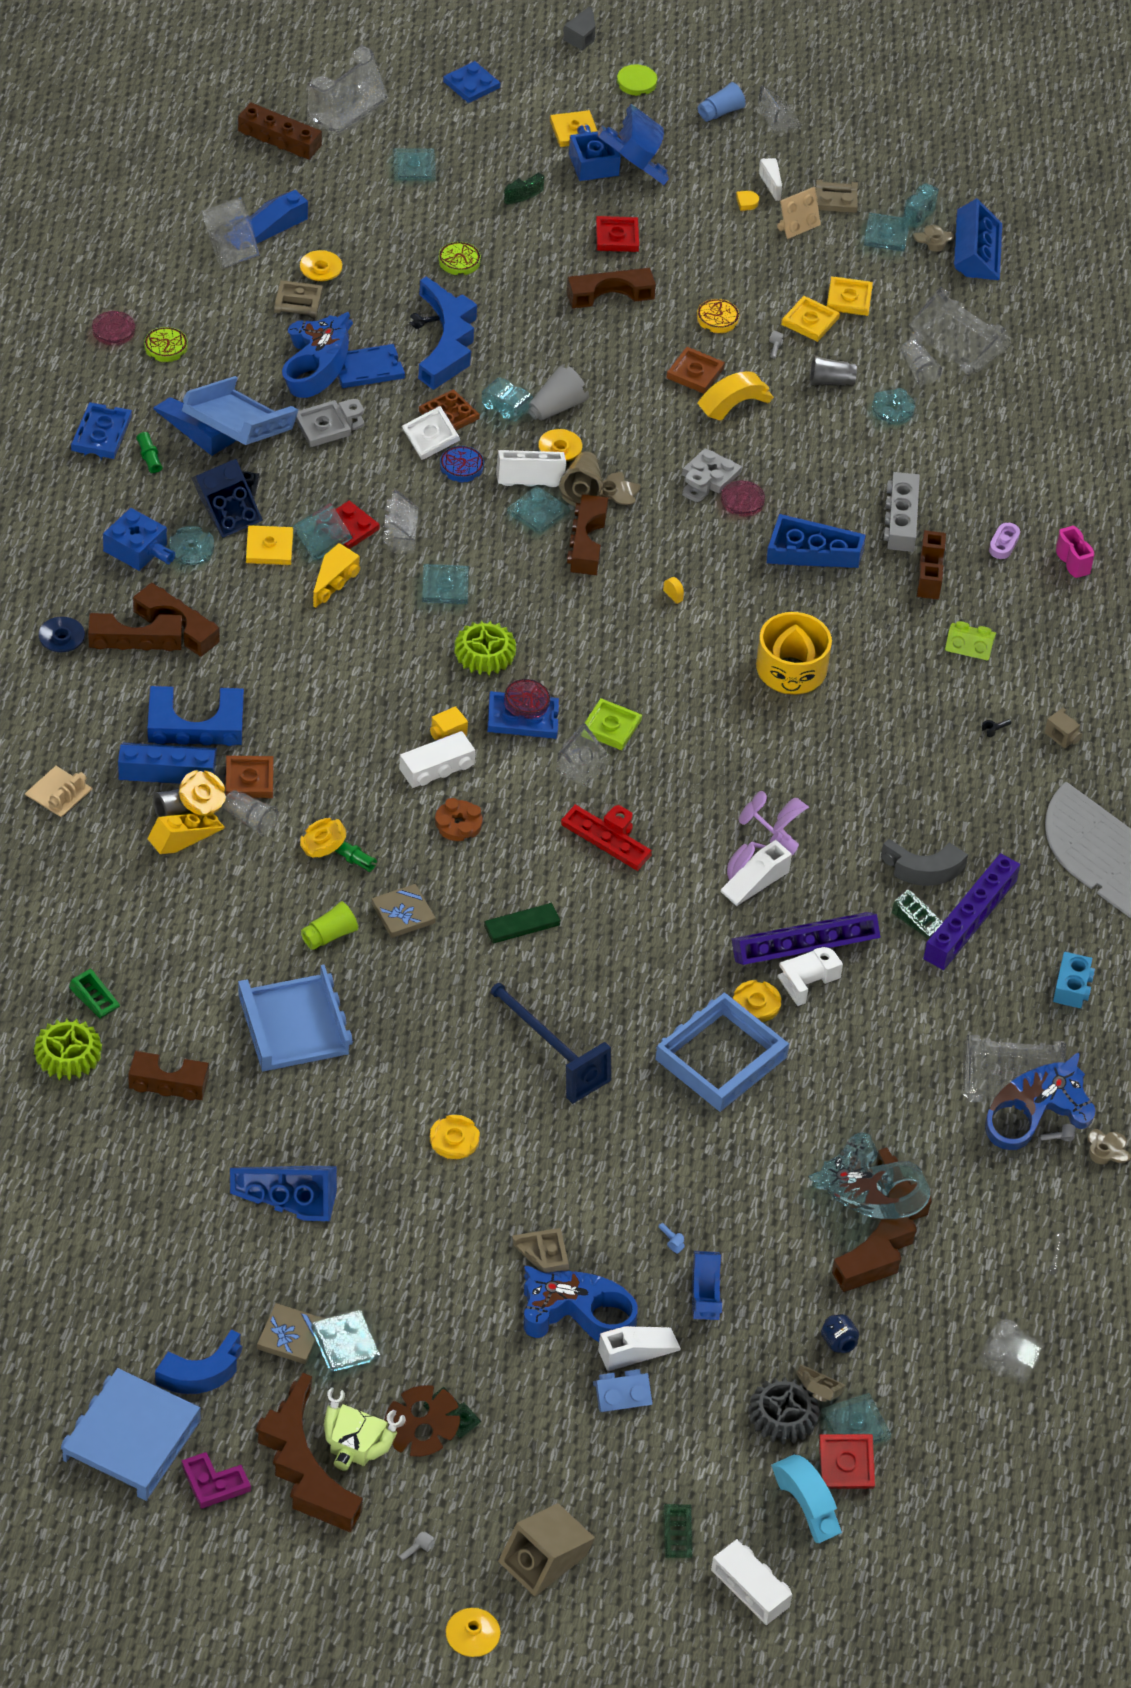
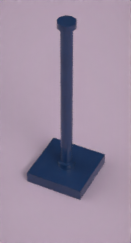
[491,983,611,1104]

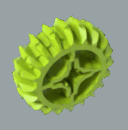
[454,620,516,675]
[34,1017,102,1081]

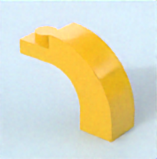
[697,371,774,421]

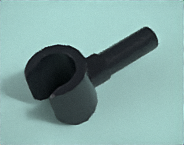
[409,313,440,329]
[982,719,1011,737]

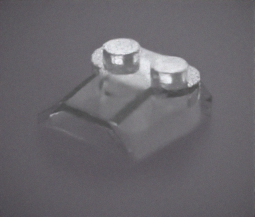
[978,1319,1045,1385]

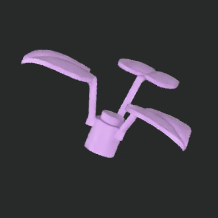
[727,791,809,880]

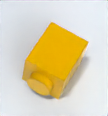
[430,706,468,740]

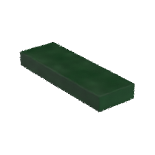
[484,903,561,944]

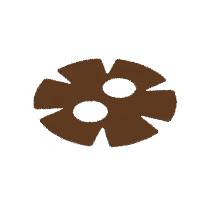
[384,1385,460,1457]

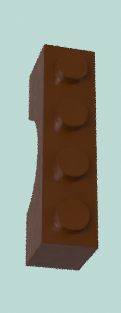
[566,268,656,309]
[567,494,608,575]
[133,582,220,657]
[88,613,182,651]

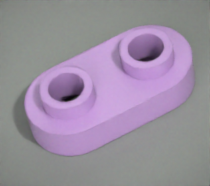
[989,523,1020,559]

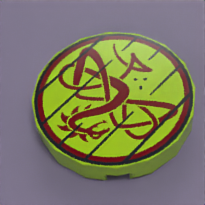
[439,242,481,275]
[144,327,188,362]

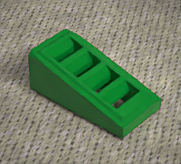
[69,968,120,1019]

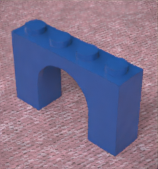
[148,686,244,746]

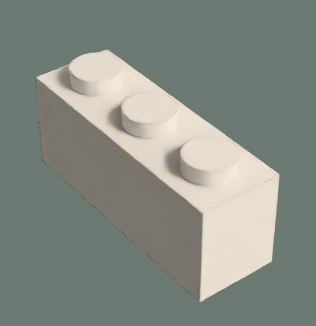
[496,450,566,487]
[399,731,475,788]
[711,1539,792,1625]

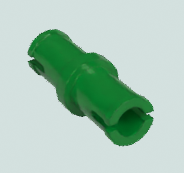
[136,432,163,474]
[334,841,377,872]

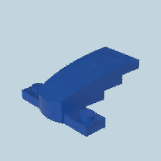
[597,104,669,185]

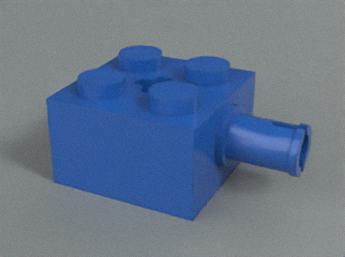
[569,125,621,181]
[103,508,175,571]

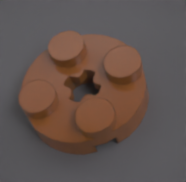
[435,798,482,841]

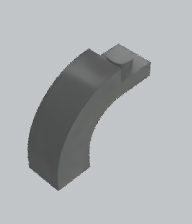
[881,839,968,886]

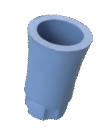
[698,82,745,122]

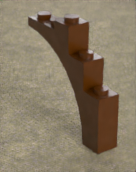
[832,1147,932,1292]
[256,1373,363,1533]

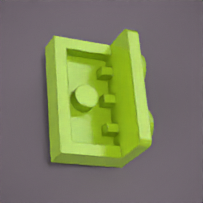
[945,621,996,660]

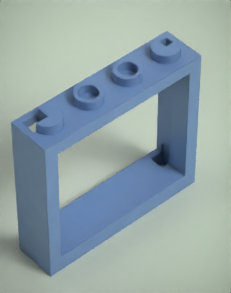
[655,992,789,1112]

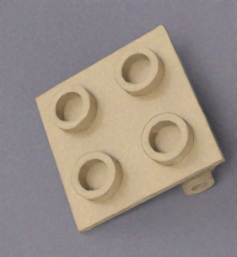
[777,187,821,239]
[25,766,92,818]

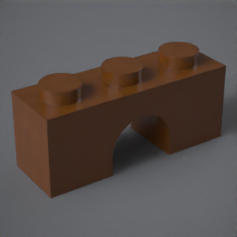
[917,530,946,600]
[128,1051,209,1101]

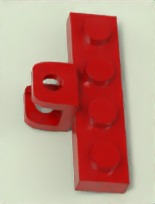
[561,804,652,871]

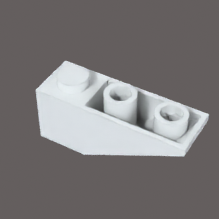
[721,840,792,906]
[598,1326,681,1371]

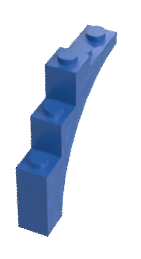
[418,277,477,390]

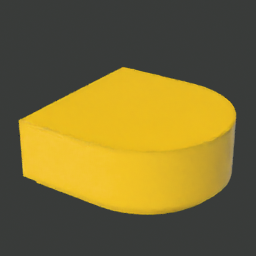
[736,191,759,211]
[663,577,684,604]

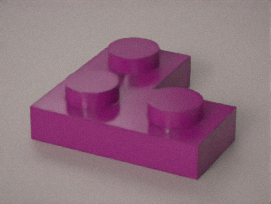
[181,1452,251,1509]

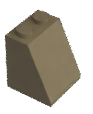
[498,1503,595,1597]

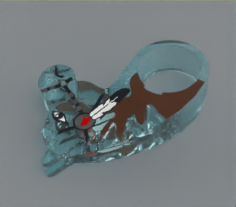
[808,1132,930,1219]

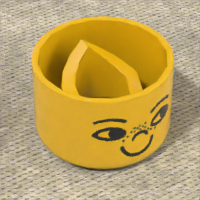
[756,612,832,695]

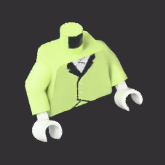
[324,1387,406,1471]

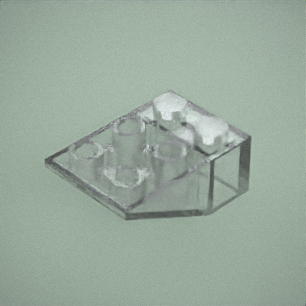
[201,197,260,270]

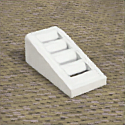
[759,158,782,201]

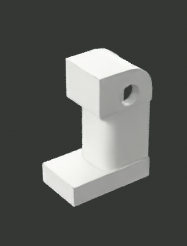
[778,947,843,1006]

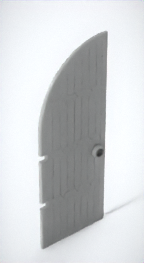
[1045,782,1131,918]

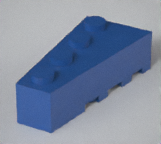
[767,514,866,568]

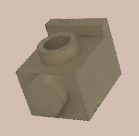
[1045,708,1082,748]

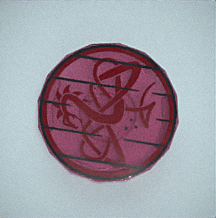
[504,679,550,719]

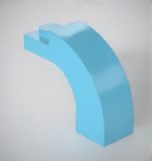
[771,1455,842,1543]

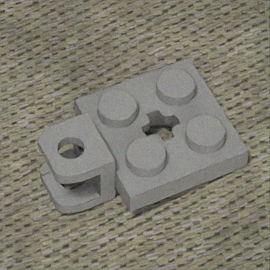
[296,399,364,447]
[682,448,742,502]

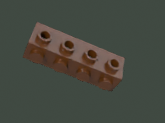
[238,102,322,160]

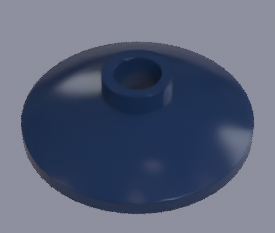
[39,617,85,652]

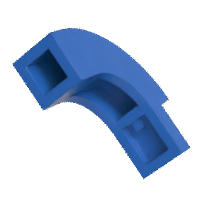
[692,1251,722,1320]
[155,1330,242,1394]

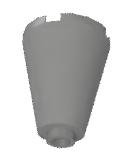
[528,364,589,421]

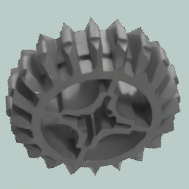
[748,1377,820,1445]

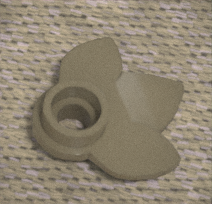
[912,225,954,251]
[601,472,641,505]
[1087,1129,1131,1165]

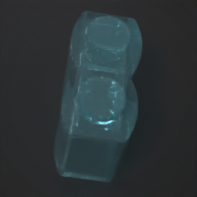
[902,183,939,229]
[482,378,532,421]

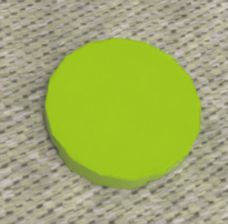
[617,64,657,96]

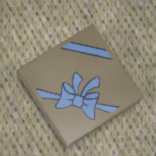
[372,884,436,938]
[257,1303,325,1365]

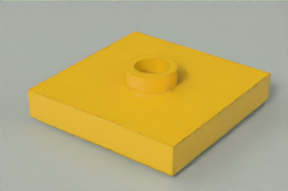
[550,110,597,147]
[827,276,873,316]
[781,296,840,342]
[246,525,293,565]

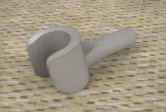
[769,330,783,358]
[1040,1124,1076,1141]
[399,1532,435,1561]

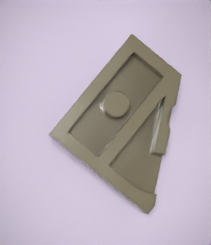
[512,1228,569,1273]
[796,1364,846,1402]

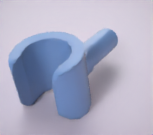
[659,1223,685,1254]

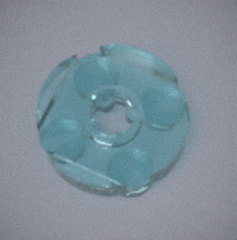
[872,388,915,425]
[169,526,214,565]

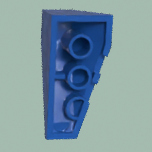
[228,190,308,252]
[153,397,237,456]
[230,1166,337,1221]

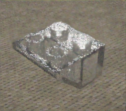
[384,490,419,554]

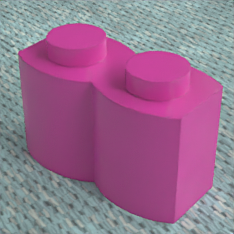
[1056,526,1094,578]

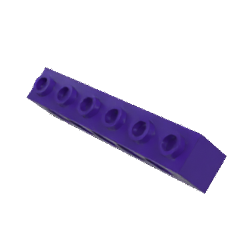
[923,853,1021,970]
[731,912,881,965]

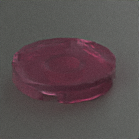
[92,311,135,345]
[721,480,765,517]

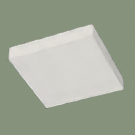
[402,406,460,460]

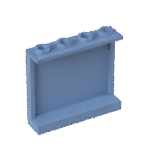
[182,376,298,445]
[238,965,353,1072]
[61,1368,201,1501]

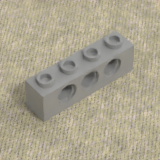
[884,472,920,552]

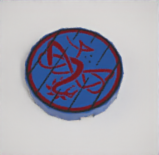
[440,446,484,482]

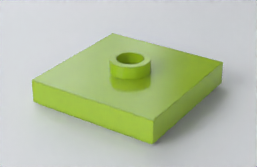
[580,698,642,750]

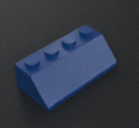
[954,198,1002,280]
[118,742,217,784]

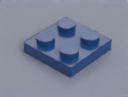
[443,61,500,103]

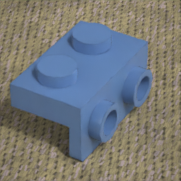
[593,1369,653,1412]

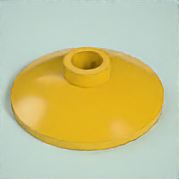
[300,250,342,281]
[539,429,582,462]
[446,1608,500,1657]

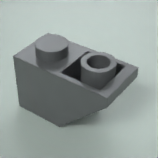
[563,7,596,51]

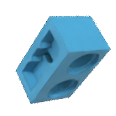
[1053,952,1095,1008]

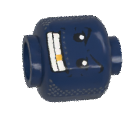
[821,1314,859,1353]

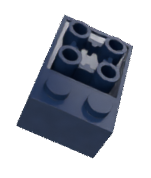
[192,459,263,538]

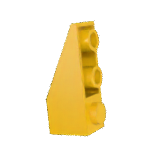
[313,543,360,608]
[147,814,225,854]

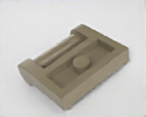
[815,179,858,213]
[274,280,323,318]

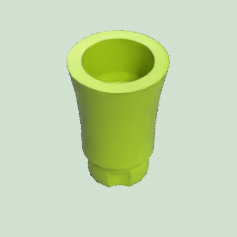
[301,901,358,950]

